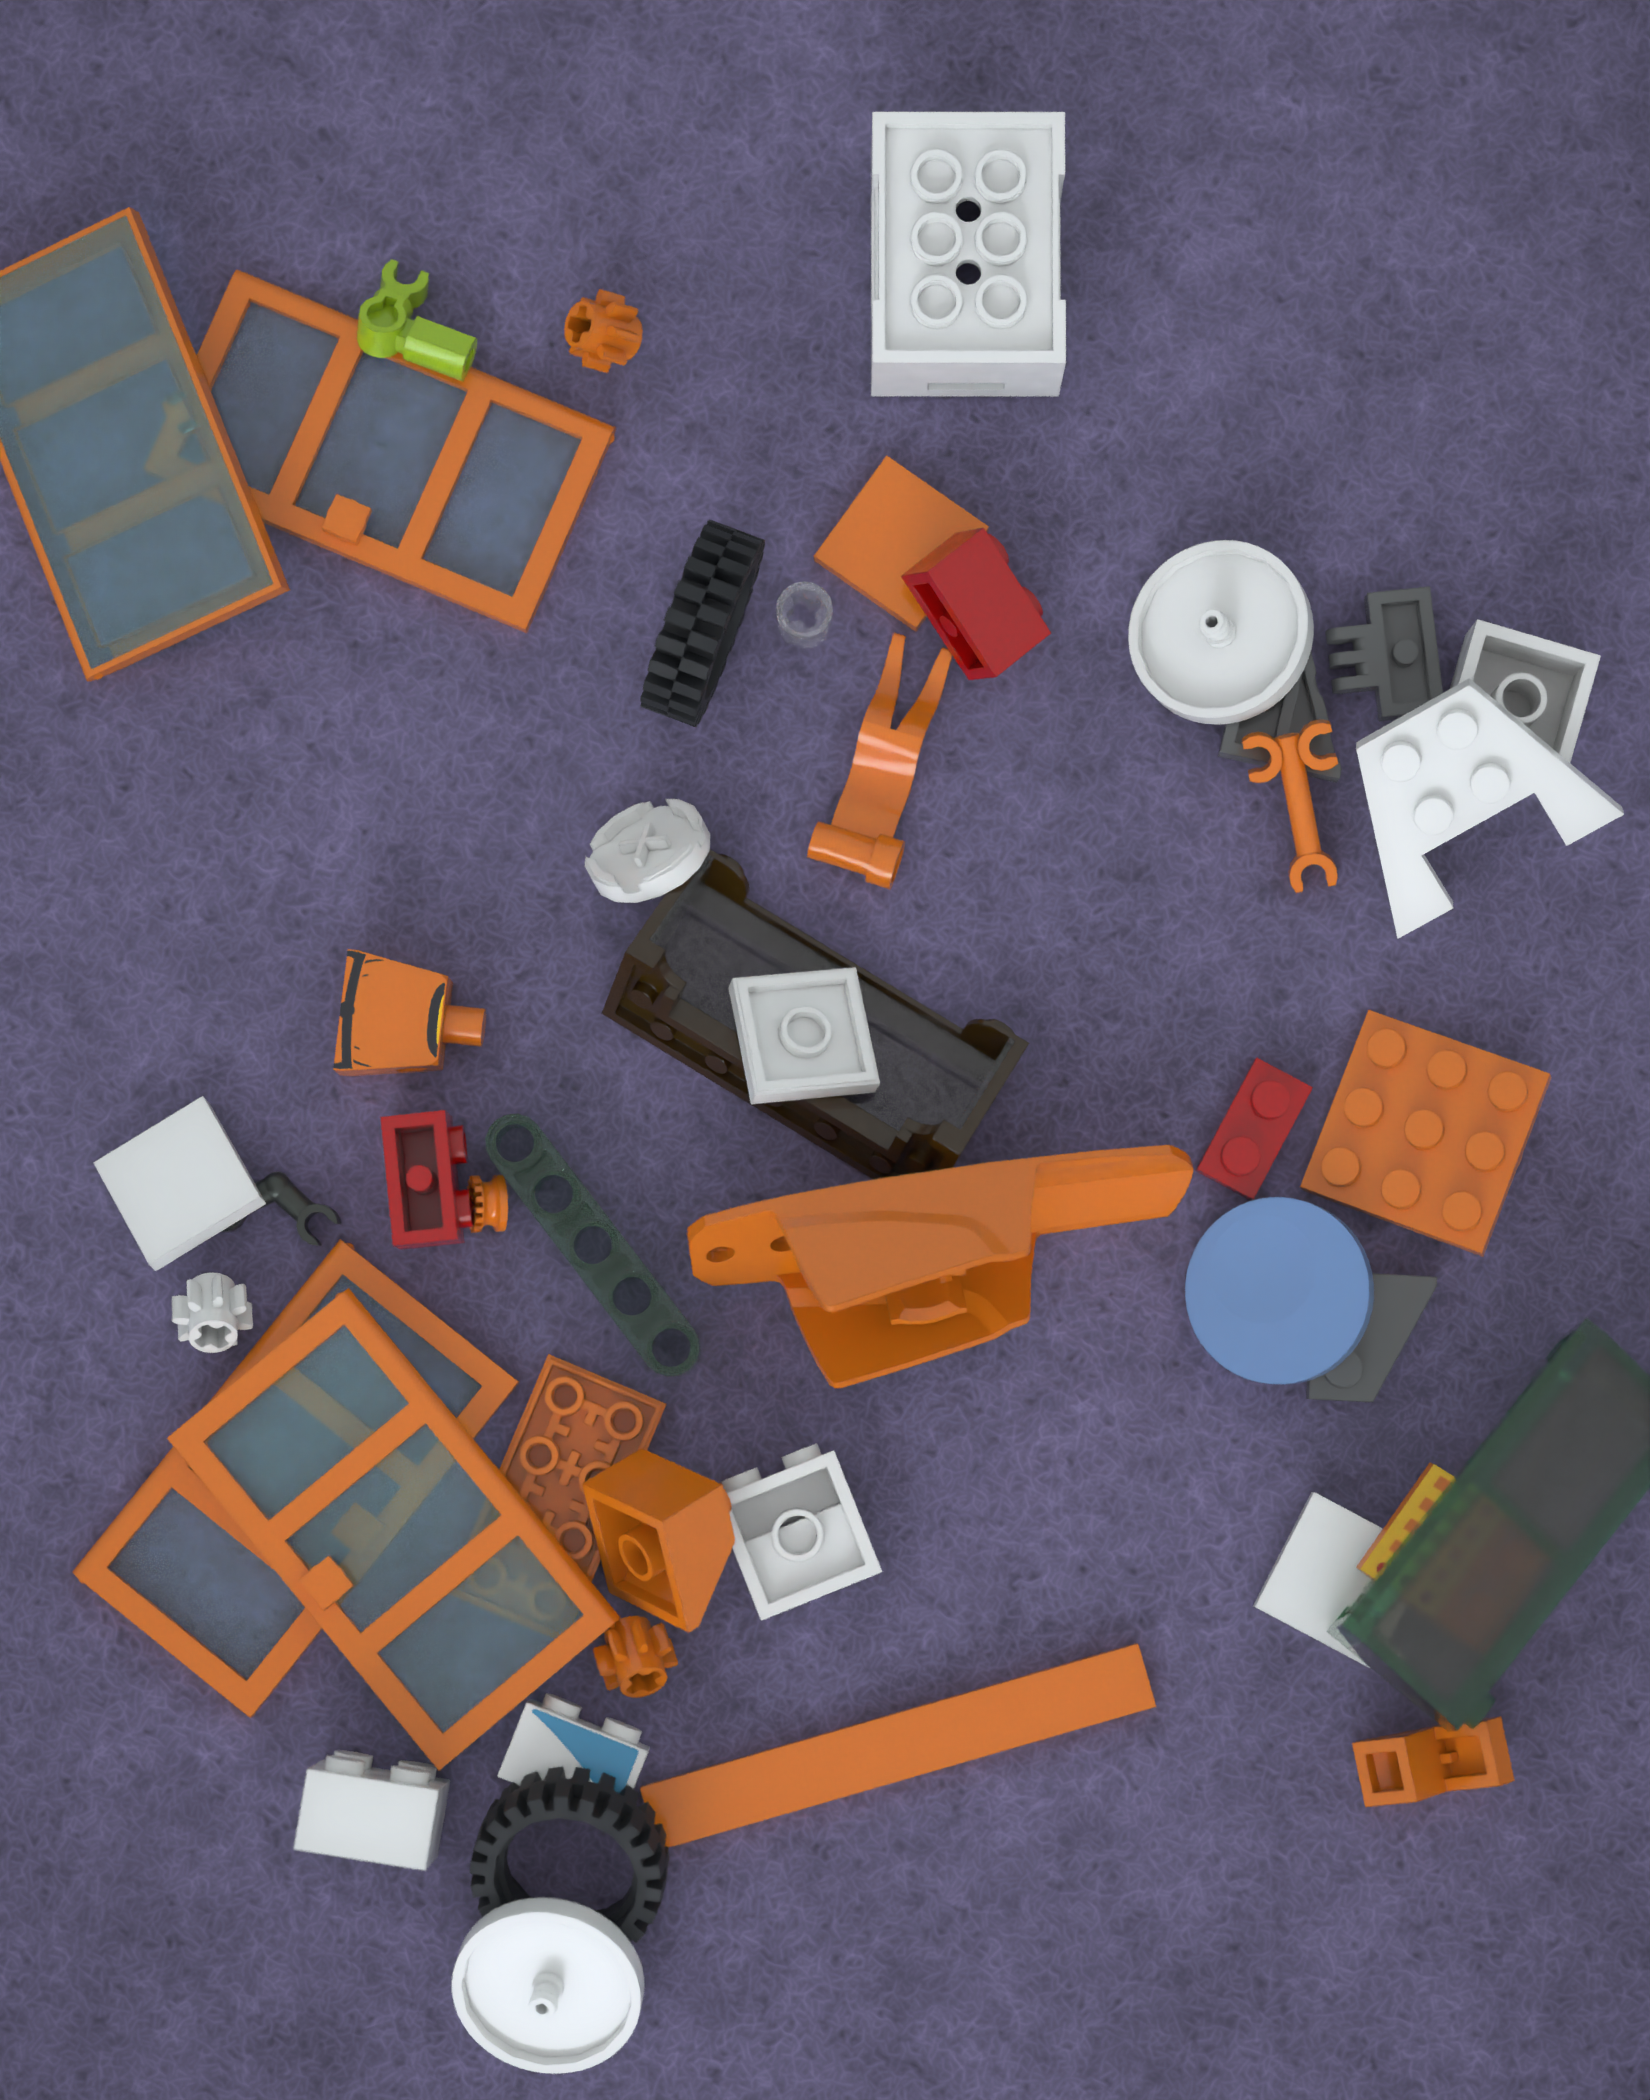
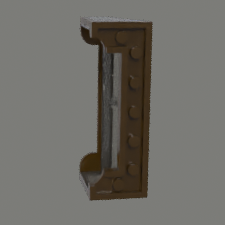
[601,849,1029,1180]

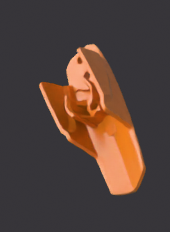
[687,1145,1194,1388]

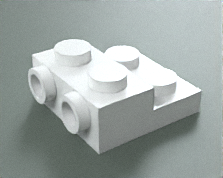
[721,1443,882,1621]

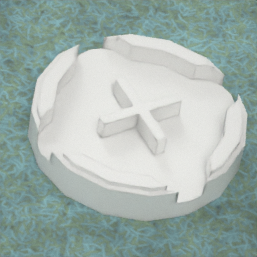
[585,799,710,903]

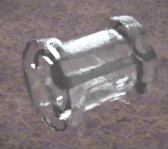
[776,581,833,649]

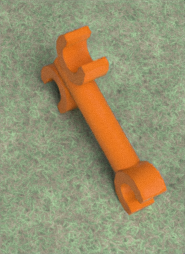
[1242,719,1338,893]

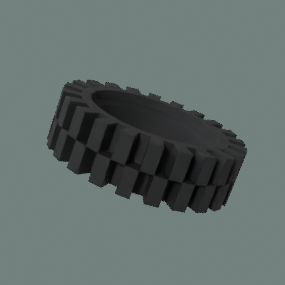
[640,519,765,727]

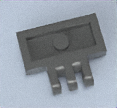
[1325,586,1443,721]

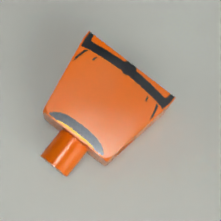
[333,949,486,1076]

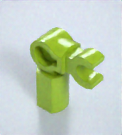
[357,259,477,381]

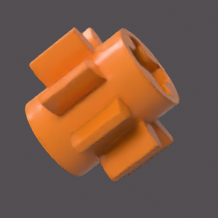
[564,289,643,373]
[593,1616,678,1698]

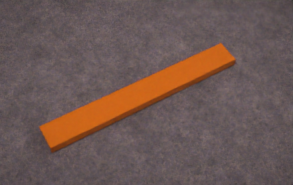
[640,1643,1156,1848]

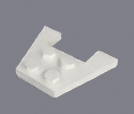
[1356,679,1624,938]

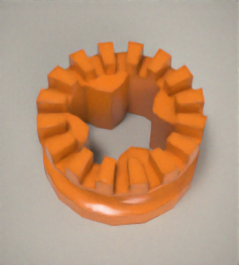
[467,1175,508,1233]

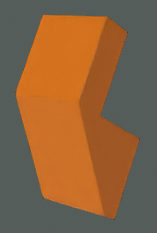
[1352,1716,1515,1807]

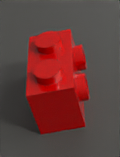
[901,528,1051,680]
[380,1110,474,1250]

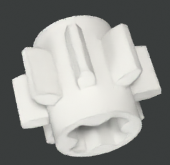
[172,1273,253,1353]

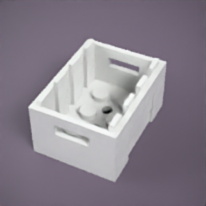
[871,112,1066,396]

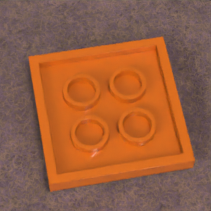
[1300,1010,1551,1257]

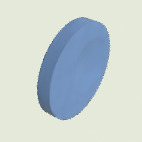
[1185,1197,1374,1385]

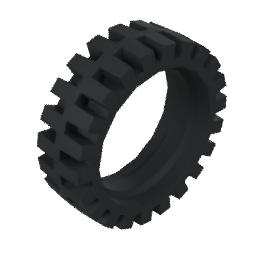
[470,1766,669,1943]

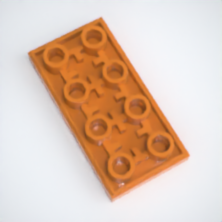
[449,1354,667,1639]

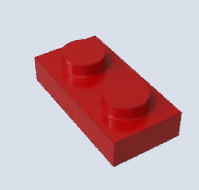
[1195,1057,1313,1201]

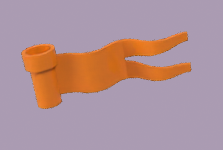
[807,633,953,890]

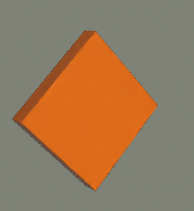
[814,455,989,632]

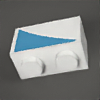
[497,1693,650,1793]

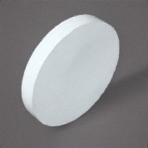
[1128,540,1314,725]
[452,1898,644,2074]

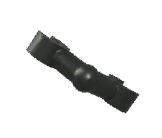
[221,1172,341,1246]

